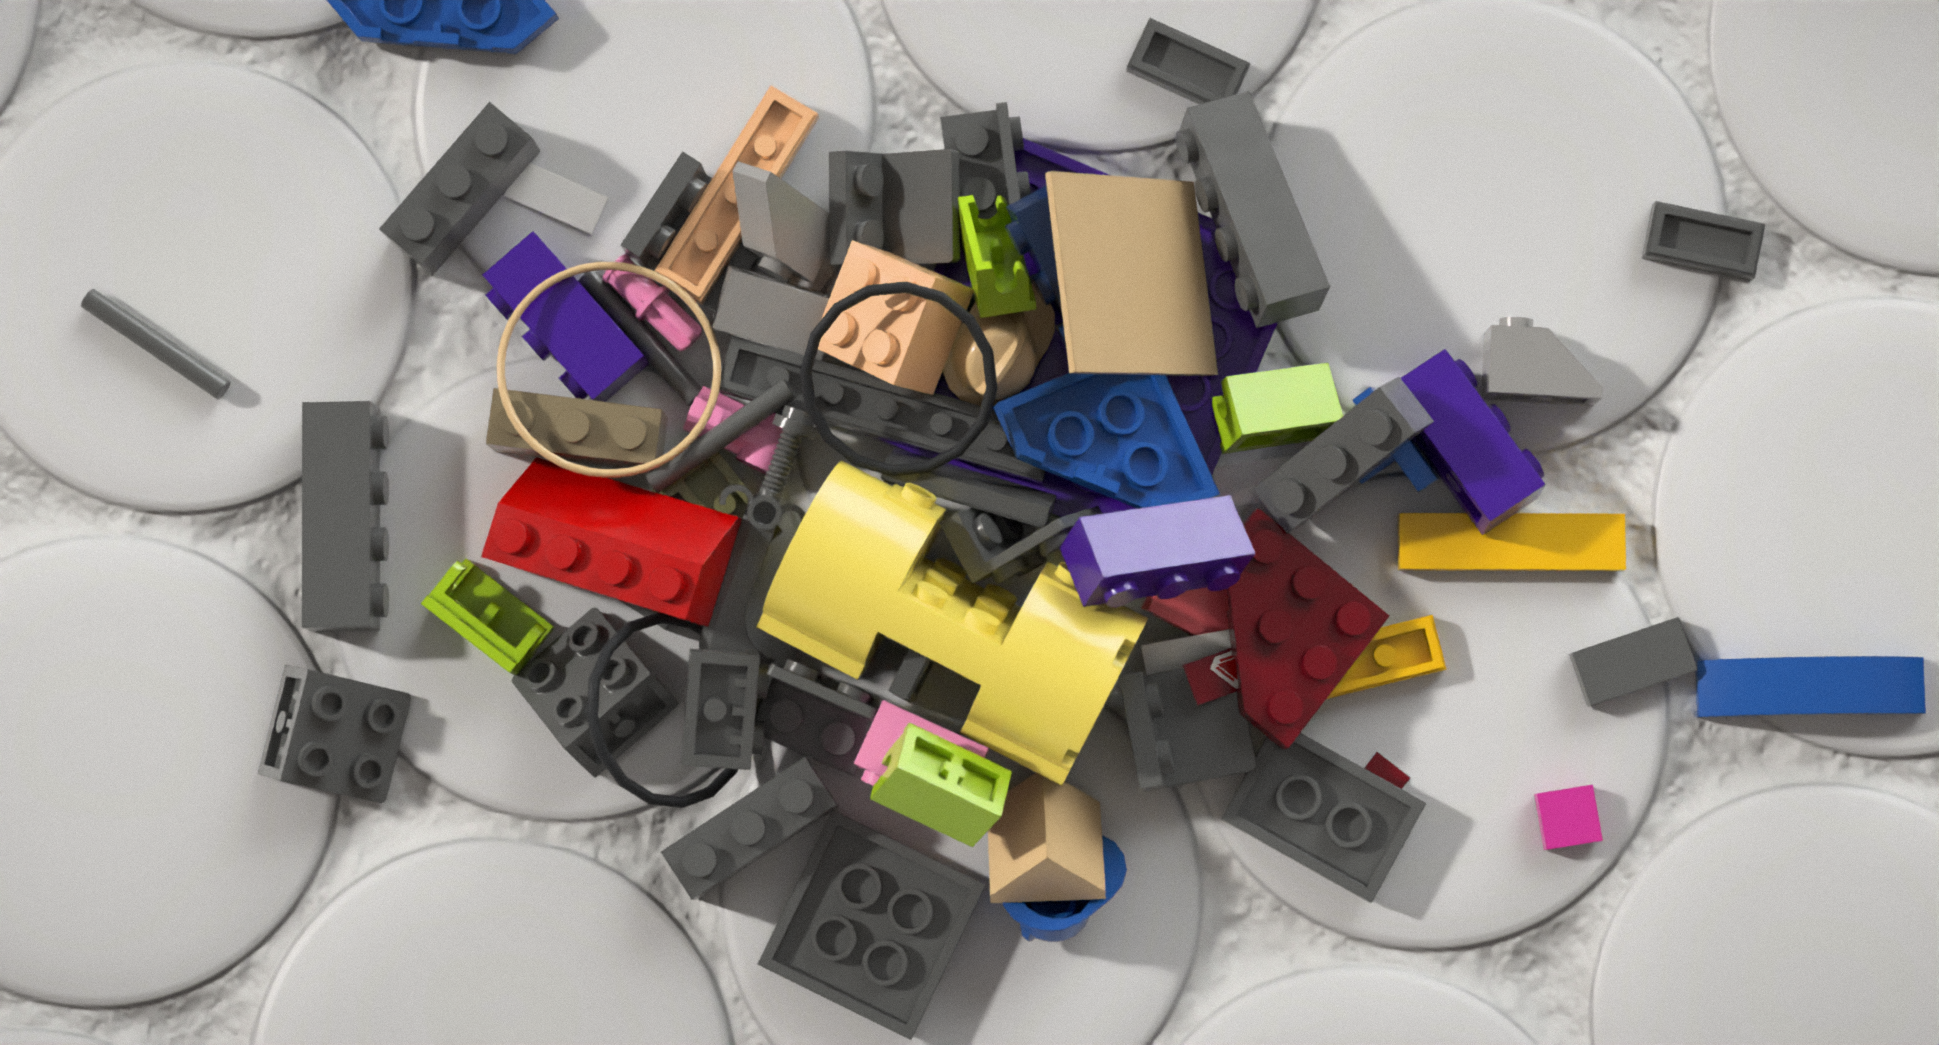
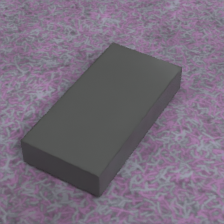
[1126,18,1251,104]
[1642,201,1765,281]
[1569,617,1698,707]
[888,649,935,703]

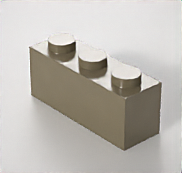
[486,388,668,471]

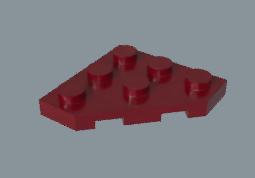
[1226,508,1390,750]

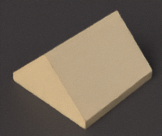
[988,773,1106,903]

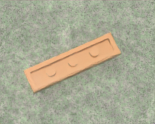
[655,86,819,305]

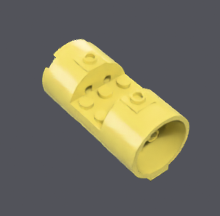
[756,461,1148,786]

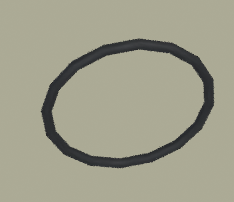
[800,281,998,476]
[587,612,738,808]

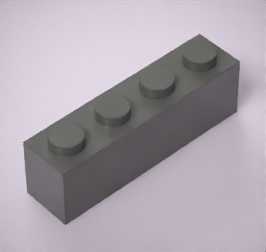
[1175,91,1330,328]
[302,401,389,632]

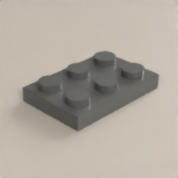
[1221,733,1426,903]

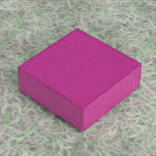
[1534,784,1603,850]

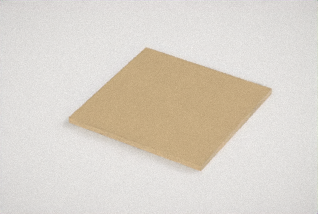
[1045,171,1218,376]

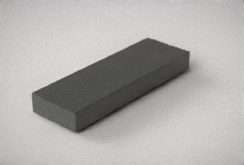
[880,448,1057,528]

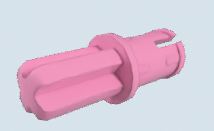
[602,254,702,351]

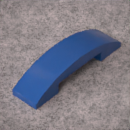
[1695,656,1926,717]

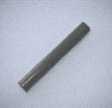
[578,271,702,406]
[81,289,231,400]
[646,379,797,493]

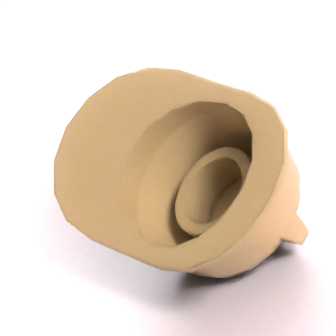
[943,283,1055,406]

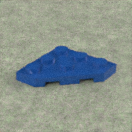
[326,0,559,54]
[993,373,1220,509]

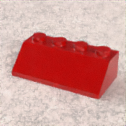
[481,457,742,627]

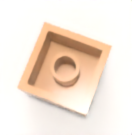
[818,241,974,395]

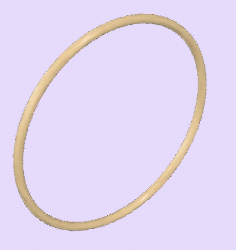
[497,262,721,478]

